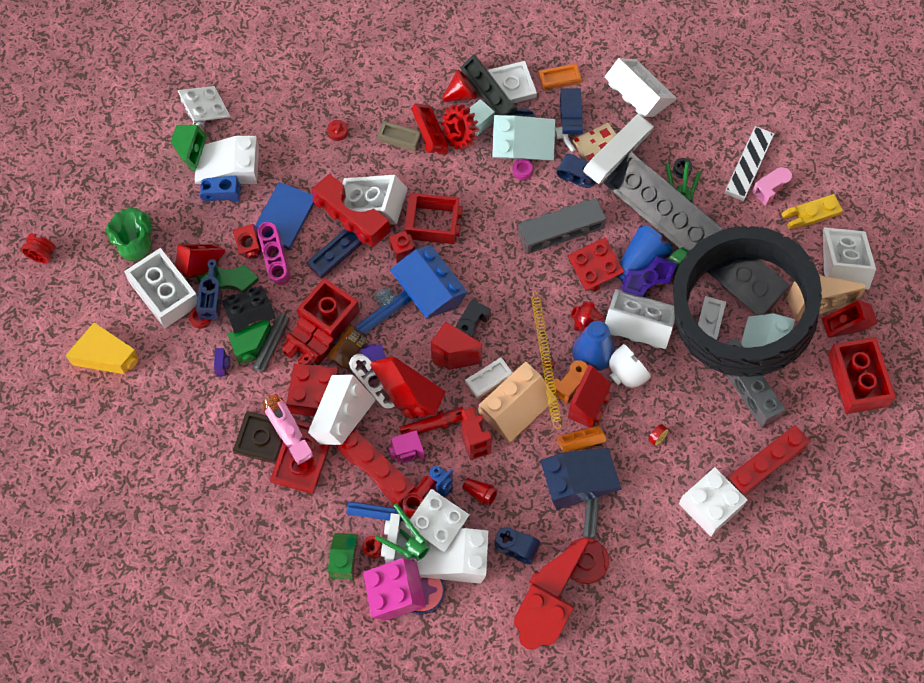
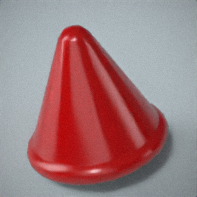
[442,70,477,102]

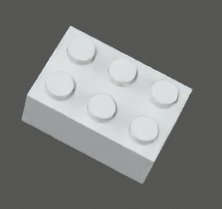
[124,248,198,329]

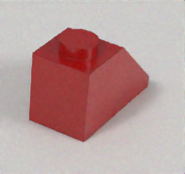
[175,244,225,278]
[822,300,878,338]

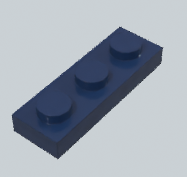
[307,229,363,279]

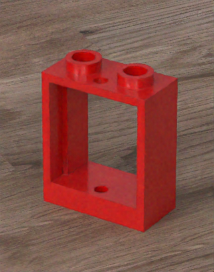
[404,193,463,244]

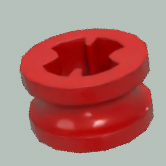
[362,536,383,559]

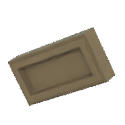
[377,121,422,151]

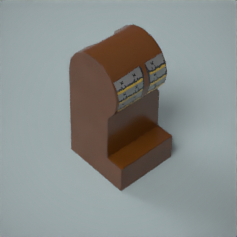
[326,325,367,370]

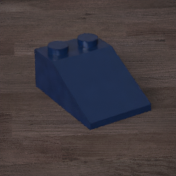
[540,448,622,510]

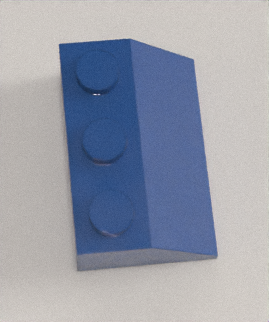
[390,245,468,319]

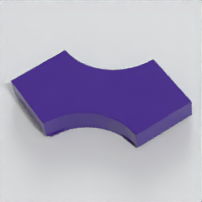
[621,256,677,297]

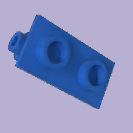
[430,466,453,498]

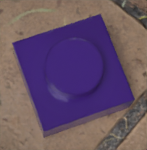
[214,348,230,376]

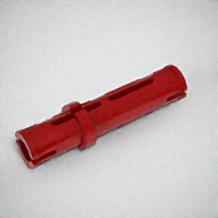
[399,406,464,435]

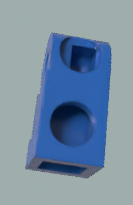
[200,176,241,202]

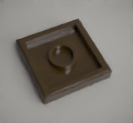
[233,411,283,464]

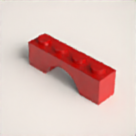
[311,174,391,248]
[727,425,811,497]
[336,429,415,508]

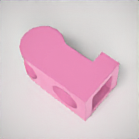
[752,167,792,206]

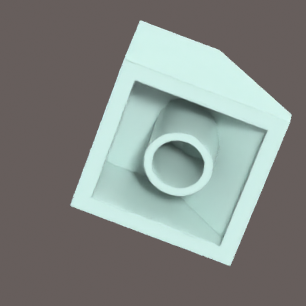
[741,313,795,348]

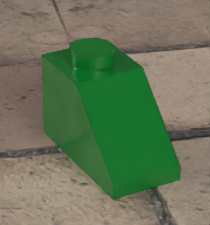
[171,125,207,171]
[227,320,271,364]
[328,533,358,580]

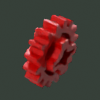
[441,104,479,150]

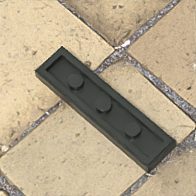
[460,54,518,116]

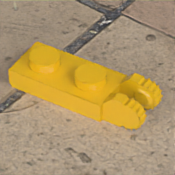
[781,194,843,230]

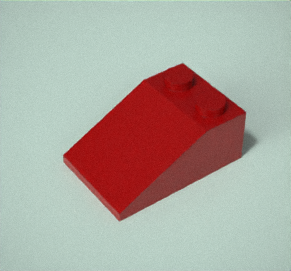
[370,357,446,419]

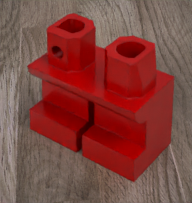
[282,316,335,365]
[461,407,492,461]

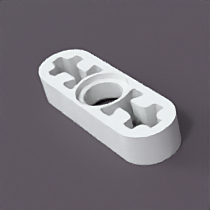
[349,354,394,408]

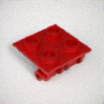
[567,237,624,292]

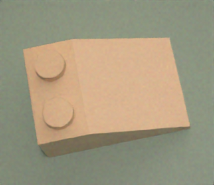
[787,275,866,320]

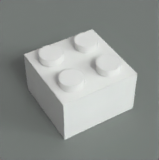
[679,467,747,537]

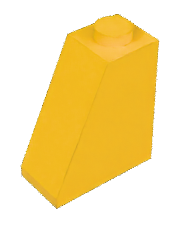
[65,323,139,374]

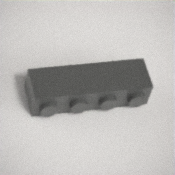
[518,198,606,254]

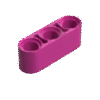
[258,222,291,285]

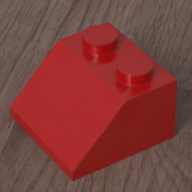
[431,322,483,370]
[568,365,613,428]

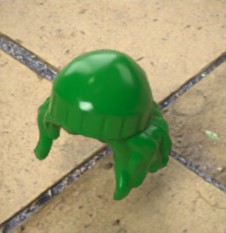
[106,207,153,262]

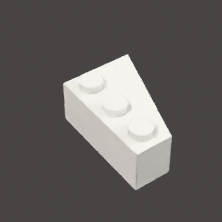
[308,375,376,445]

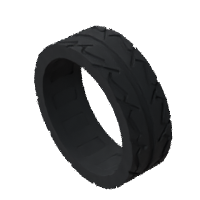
[673,226,822,377]

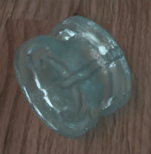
[373,287,395,307]

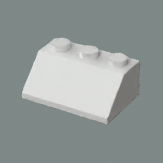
[605,58,677,117]
[605,289,675,349]

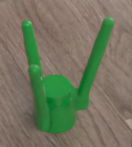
[666,162,701,202]
[375,503,430,561]

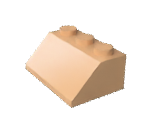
[478,361,556,443]

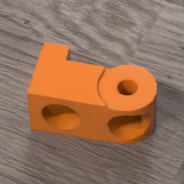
[550,360,588,404]

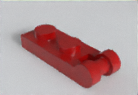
[411,103,448,155]

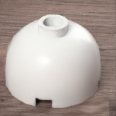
[609,344,651,388]

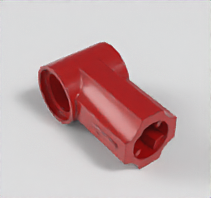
[403,476,437,520]

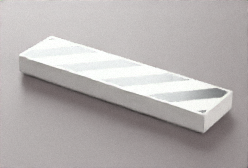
[724,126,774,201]

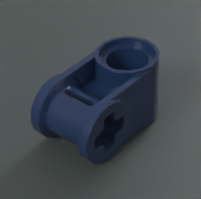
[556,154,596,188]
[494,527,541,564]

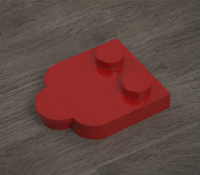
[514,583,575,650]

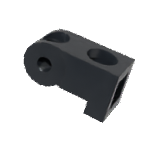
[456,299,491,338]

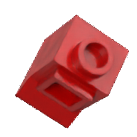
[389,231,415,264]

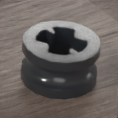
[673,158,692,179]

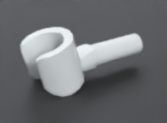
[555,127,576,152]

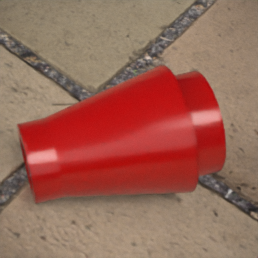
[462,477,498,506]

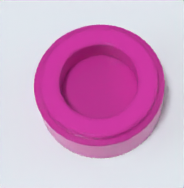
[512,159,533,180]

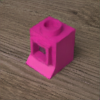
[388,430,425,464]

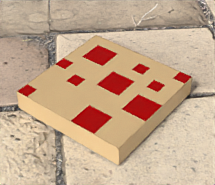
[573,123,617,162]

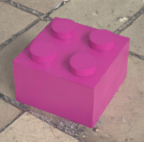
[363,558,426,620]

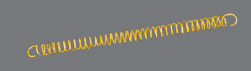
[531,291,561,429]

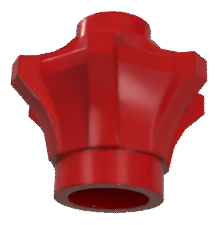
[571,301,604,331]

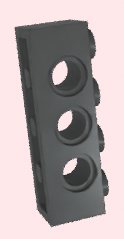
[725,337,786,428]

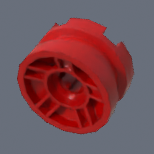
[21,233,56,264]

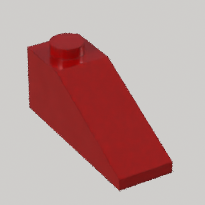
[529,538,589,598]

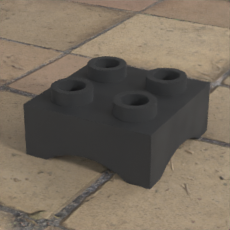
[221,286,276,333]

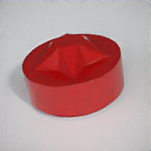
[327,120,348,141]

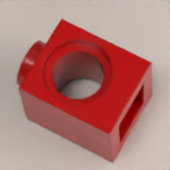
[233,224,262,259]

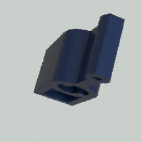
[560,88,583,134]
[196,260,222,320]

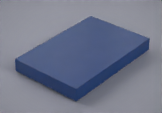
[255,182,314,250]

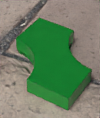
[198,264,259,293]

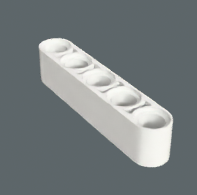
[583,114,654,185]

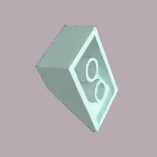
[492,115,555,161]

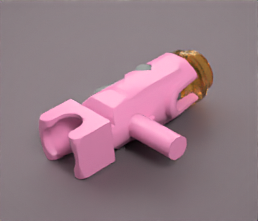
[262,394,313,465]

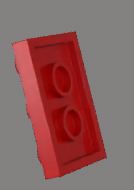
[270,419,330,494]

